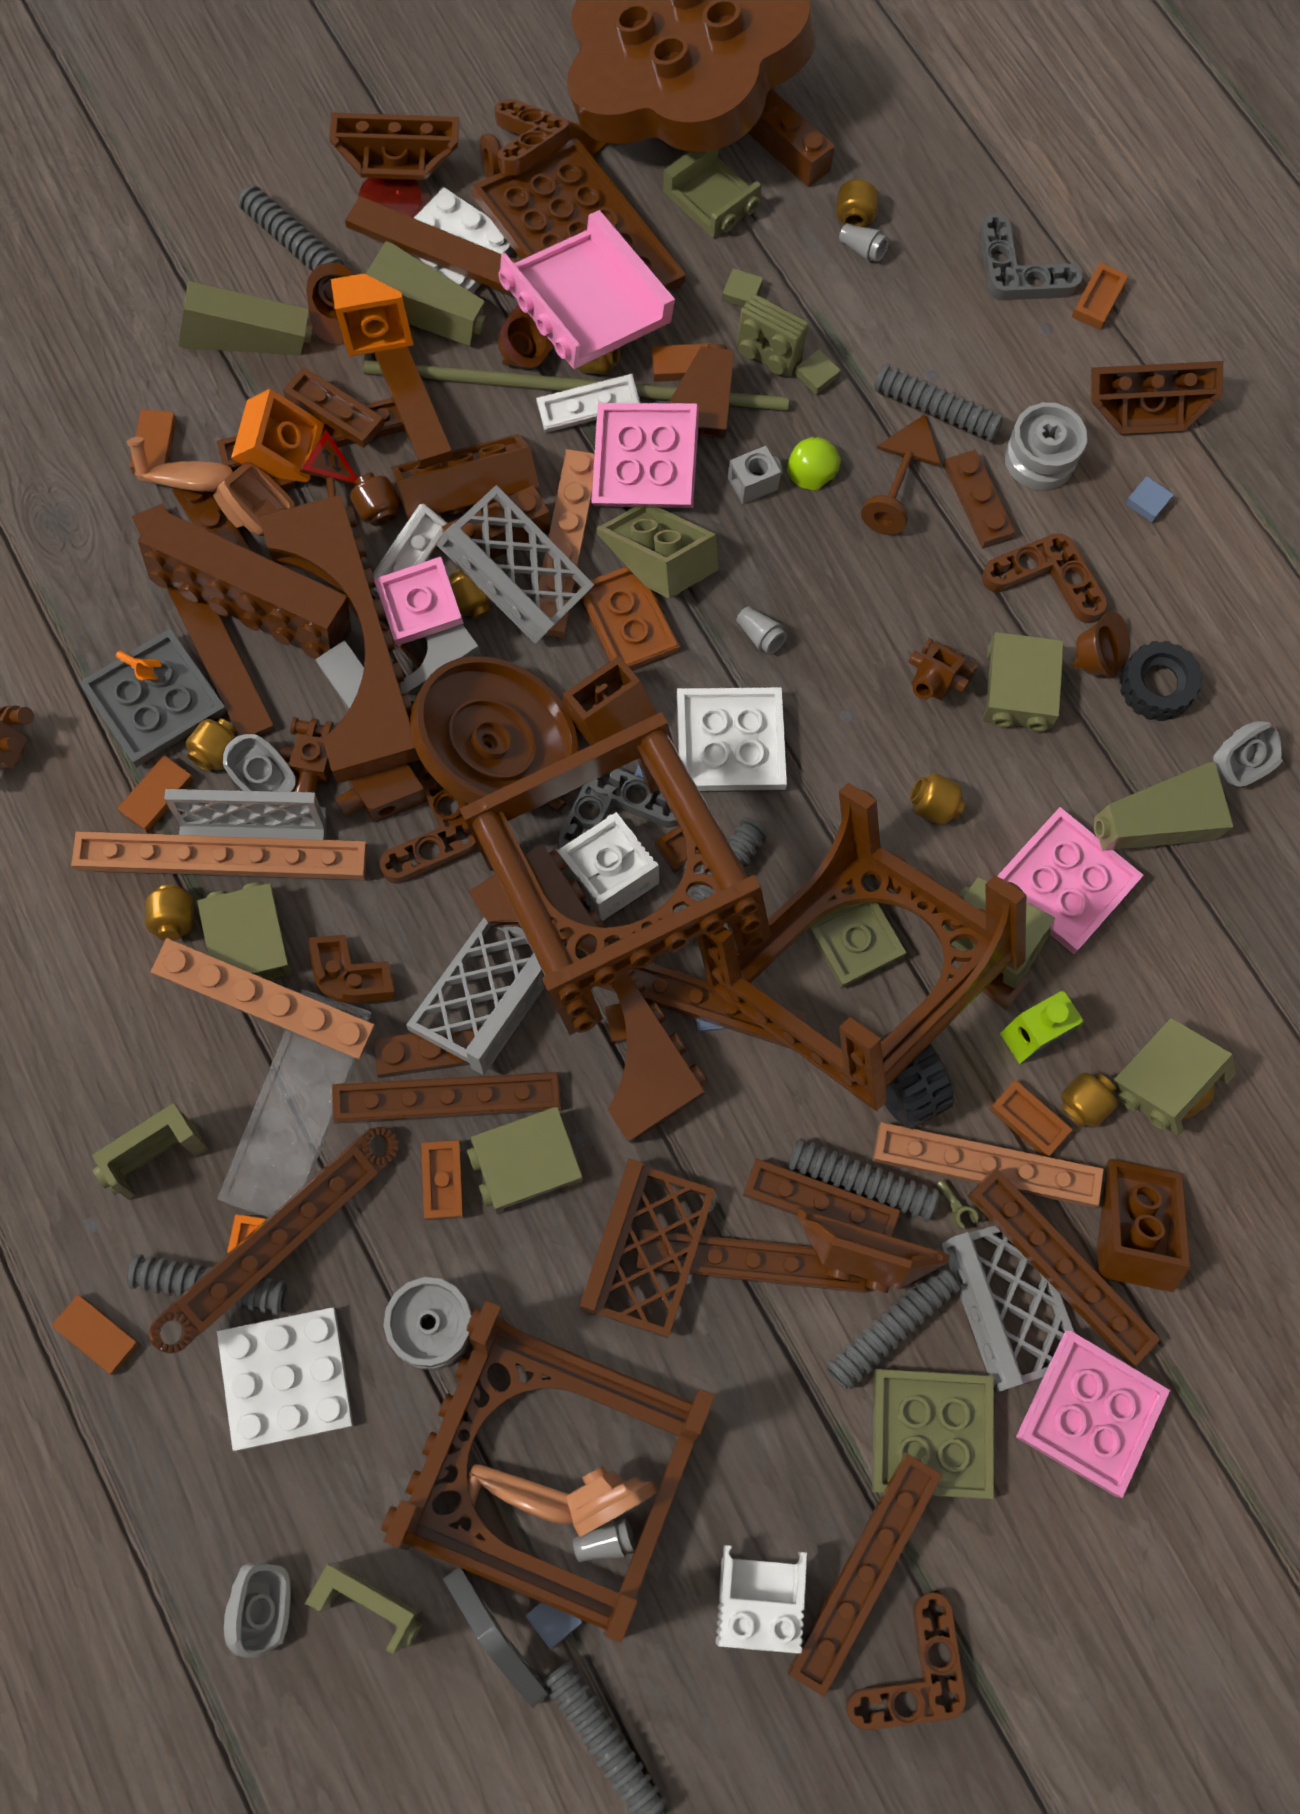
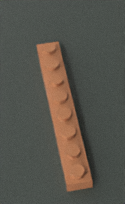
[71,832,367,880]

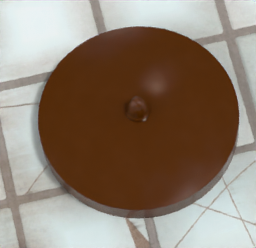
[410,656,578,811]

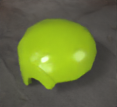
[787,437,841,491]

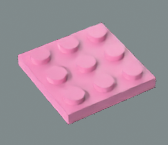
[592,403,699,508]
[998,807,1144,954]
[1016,1331,1170,1498]

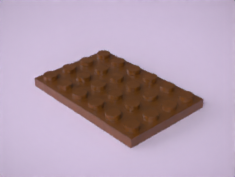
[471,138,686,291]

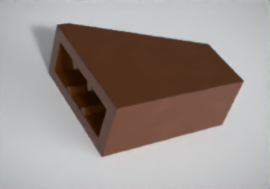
[669,344,734,438]

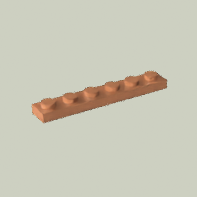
[539,449,595,638]
[150,938,375,1060]
[873,1122,1103,1208]

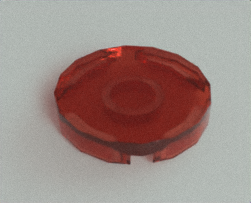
[359,178,422,218]

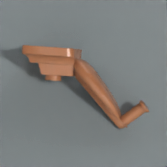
[127,437,294,536]
[454,1464,658,1538]

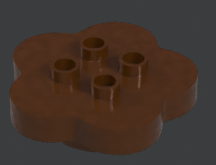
[567,0,816,152]

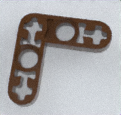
[494,99,570,175]
[982,533,1107,623]
[379,764,478,884]
[845,1592,966,1730]

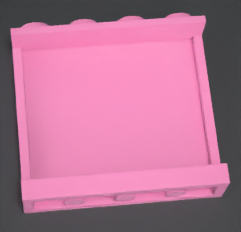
[499,210,675,369]

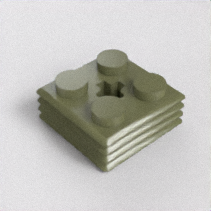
[736,294,809,377]

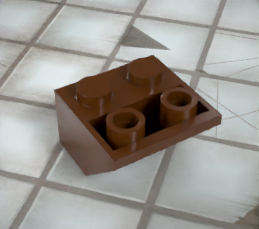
[562,656,657,745]

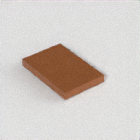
[576,566,680,670]

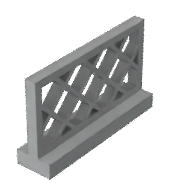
[436,485,594,644]
[164,789,328,840]
[406,917,545,1075]
[941,1225,1075,1393]

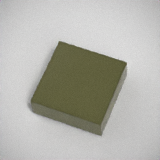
[722,268,763,307]
[794,349,841,395]

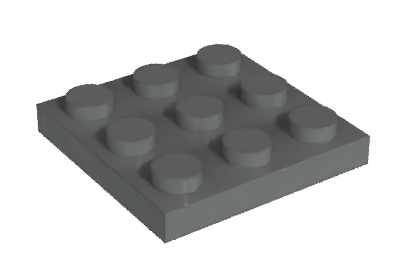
[79,628,227,768]

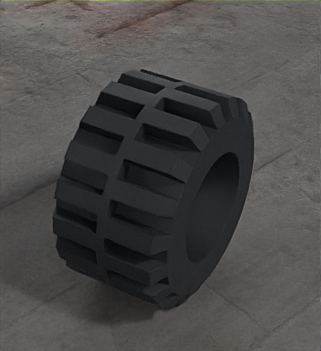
[881,1032,954,1129]

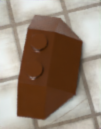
[329,112,460,180]
[1091,361,1224,434]
[795,1208,950,1293]

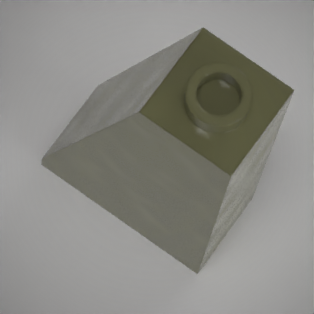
[366,241,487,346]
[178,281,313,355]
[1094,762,1233,851]

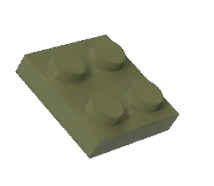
[808,891,906,988]

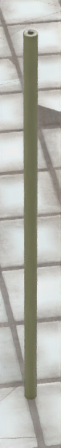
[363,360,789,411]

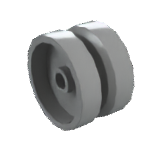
[1005,402,1087,491]
[383,1277,472,1370]

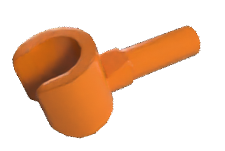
[116,650,162,680]

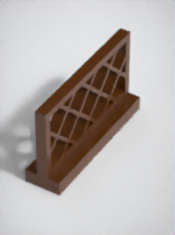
[580,1158,716,1338]

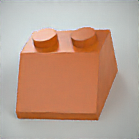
[331,273,413,357]
[231,388,324,482]

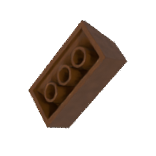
[391,434,539,521]

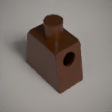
[334,764,427,822]

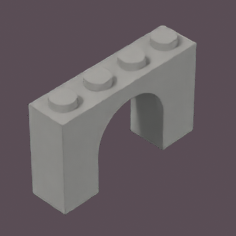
[315,624,482,709]

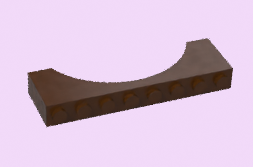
[259,494,420,784]
[468,843,707,1143]

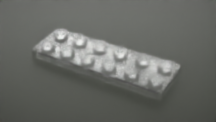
[217,989,373,1218]

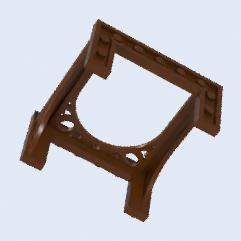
[460,712,771,1035]
[698,783,1027,1112]
[381,1300,715,1644]

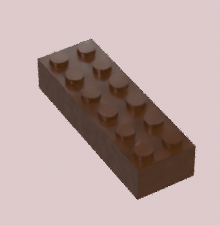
[137,508,352,659]

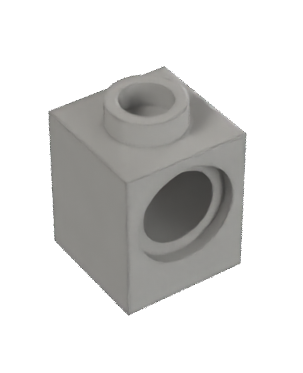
[728,446,783,505]

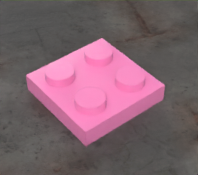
[374,557,464,646]

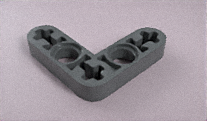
[979,213,1082,300]
[558,769,678,849]
[443,1567,549,1708]

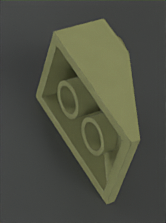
[596,507,718,598]

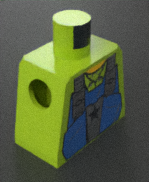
[1000,990,1084,1065]

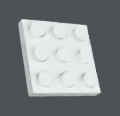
[408,188,514,293]
[677,687,787,791]
[217,1307,354,1452]

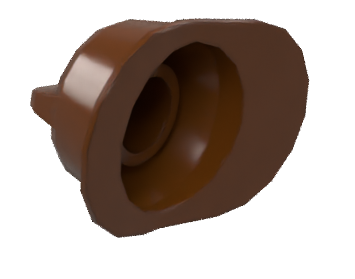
[307,262,354,345]
[498,304,554,368]
[1072,611,1130,679]

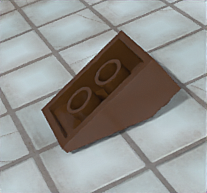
[1097,1159,1190,1292]

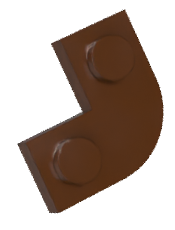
[308,935,394,1003]

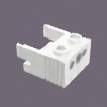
[556,812,659,921]
[716,1545,807,1654]

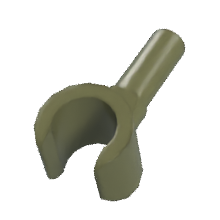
[937,1179,978,1229]

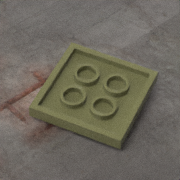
[872,1369,994,1499]

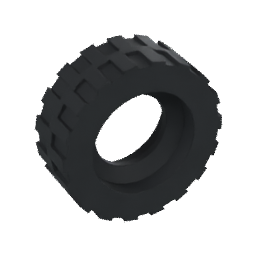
[1119,641,1203,721]

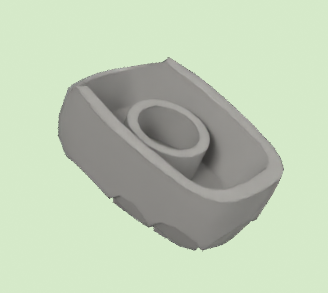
[1213,721,1283,787]
[223,734,296,792]
[224,1563,290,1658]

